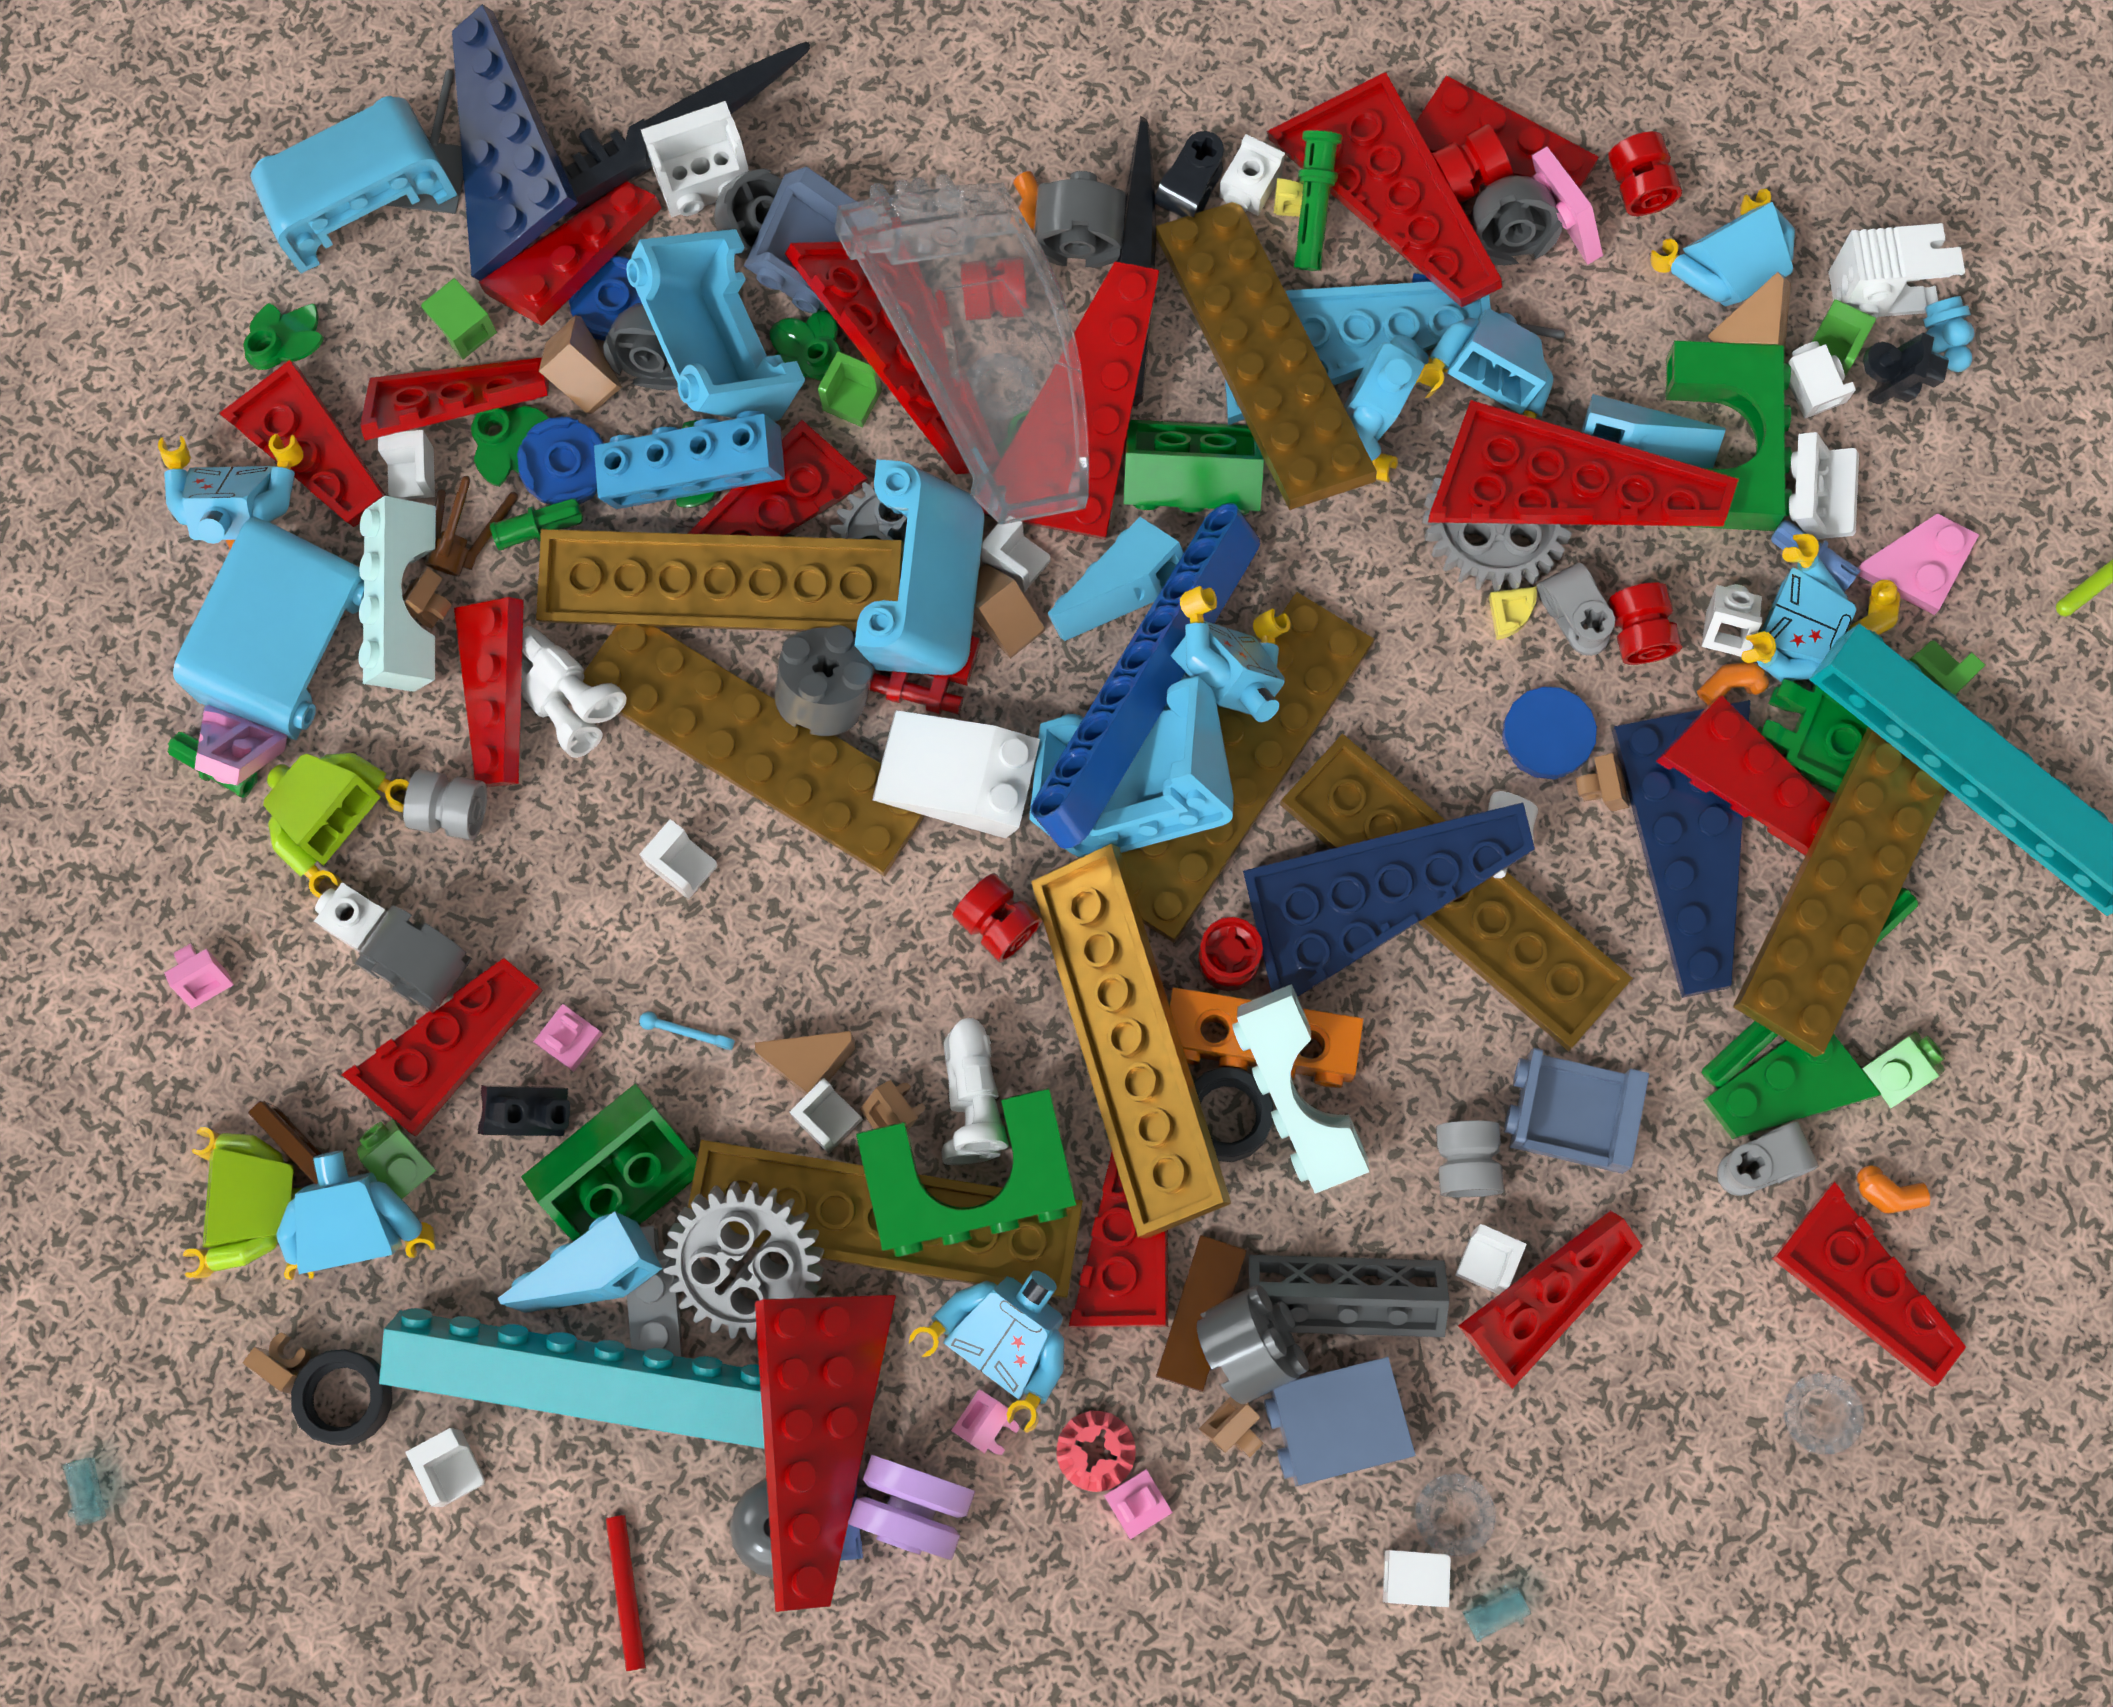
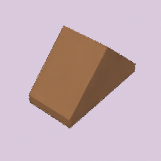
[1708,272,1791,348]
[539,315,622,414]
[974,563,1045,659]
[755,1031,855,1095]

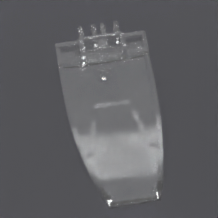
[835,174,1089,525]

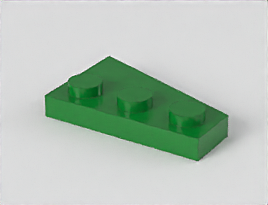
[1703,1033,1881,1140]

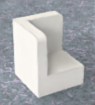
[378,430,435,500]
[981,512,1050,592]
[639,819,717,900]
[789,1078,863,1154]
[1455,1224,1527,1294]
[406,1428,485,1507]
[1383,1550,1451,1607]

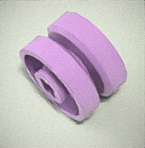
[848,1455,975,1560]

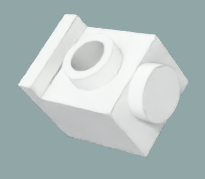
[1219,134,1285,216]
[1788,341,1856,419]
[1702,584,1762,657]
[314,883,387,952]

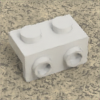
[1789,432,1859,539]

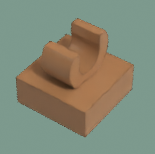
[402,567,452,629]
[1575,753,1630,811]
[860,1080,926,1131]
[242,1332,311,1394]
[1199,1397,1264,1458]

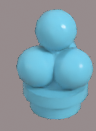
[1923,296,1974,372]

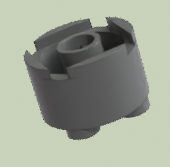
[1034,171,1126,268]
[775,625,872,736]
[355,905,472,1012]
[1197,1284,1309,1405]

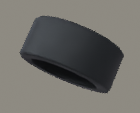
[1194,1067,1274,1162]
[291,1349,393,1446]

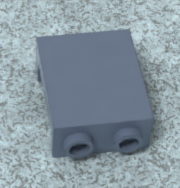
[744,166,876,313]
[1504,1048,1649,1174]
[1264,1357,1416,1487]

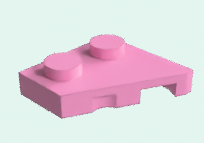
[1531,147,1603,265]
[1858,513,1979,615]
[195,705,287,786]

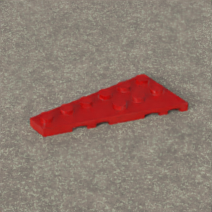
[1267,72,1503,307]
[785,240,1001,475]
[978,261,1159,540]
[1428,400,1739,527]
[755,1295,896,1612]

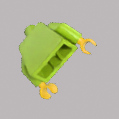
[263,753,409,898]
[183,1127,302,1278]

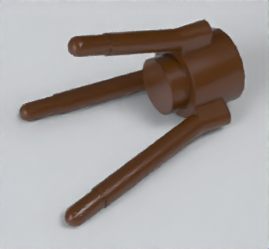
[425,476,518,577]

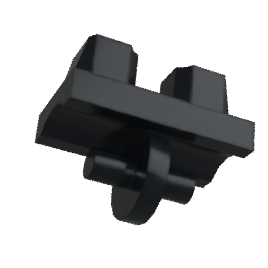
[1863,333,1949,404]
[478,1085,571,1136]

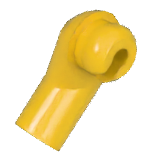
[1848,580,1901,635]

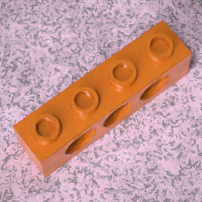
[1170,987,1364,1088]

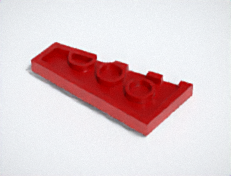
[478,181,662,326]
[360,357,549,441]
[219,360,386,527]

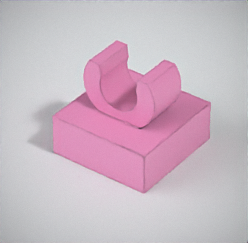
[164,943,234,1009]
[533,1004,603,1072]
[951,1389,1019,1455]
[1104,1469,1173,1539]

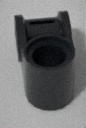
[1154,131,1224,218]

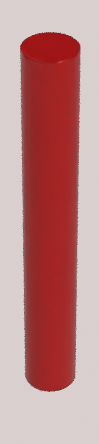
[606,1515,646,1672]

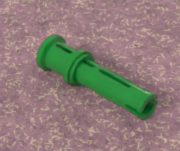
[1293,130,1342,271]

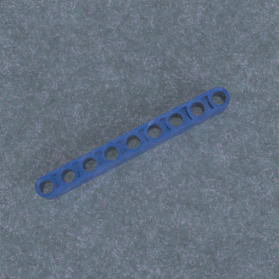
[1031,503,1260,849]

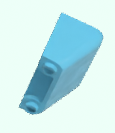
[250,96,457,274]
[626,229,805,421]
[855,459,985,675]
[173,517,364,740]
[1029,676,1234,858]

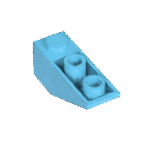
[1581,394,1726,469]
[1048,517,1184,641]
[498,1211,663,1313]

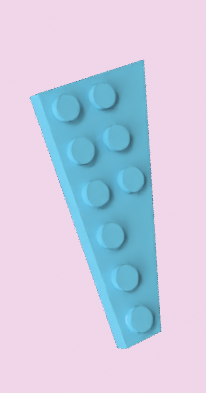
[1225,282,1491,425]

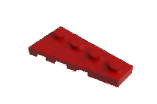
[1415,75,1599,190]
[687,420,868,537]
[454,597,524,787]
[1656,695,1831,856]
[341,958,543,1137]
[1069,1152,1169,1328]
[1771,1181,1966,1387]
[1458,1210,1643,1389]

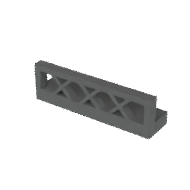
[1249,1255,1449,1337]

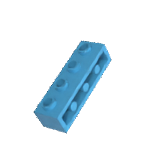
[594,411,785,509]

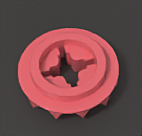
[1057,1411,1136,1492]

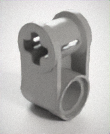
[1537,562,1615,656]
[1717,1122,1819,1196]

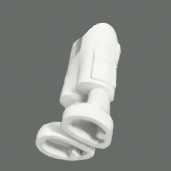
[521,626,627,758]
[941,1018,1008,1165]

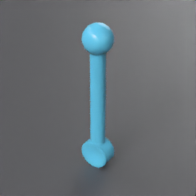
[639,1011,735,1050]

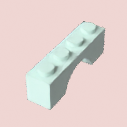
[359,496,436,691]
[1232,984,1369,1194]

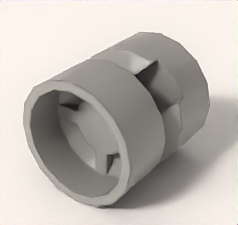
[403,769,487,841]
[1436,1120,1504,1198]

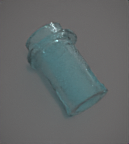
[63,1458,110,1526]
[1462,1586,1531,1643]

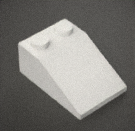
[872,710,1040,838]

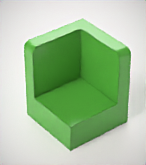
[421,278,497,360]
[1812,299,1876,376]
[818,351,882,428]
[1909,641,1985,695]

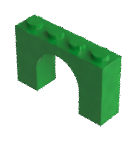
[1666,340,1792,531]
[856,1088,1076,1257]

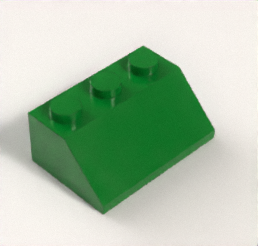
[1123,419,1264,515]
[521,1083,697,1242]

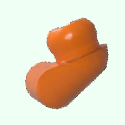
[1010,171,1039,235]
[1697,662,1769,705]
[1857,1165,1930,1214]

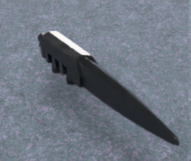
[556,42,810,220]
[1116,116,1156,406]

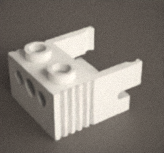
[641,101,749,218]
[1829,223,1965,319]

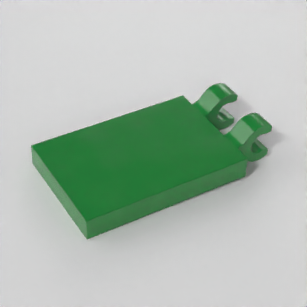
[1757,679,1868,793]

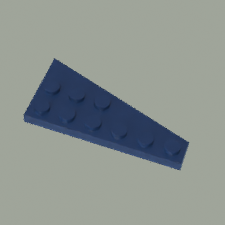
[452,4,578,281]
[1612,700,1750,998]
[1243,802,1535,997]

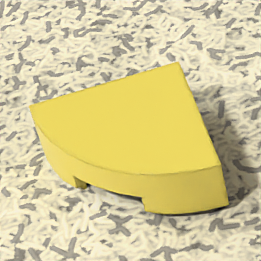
[1274,178,1303,217]
[1489,587,1537,640]

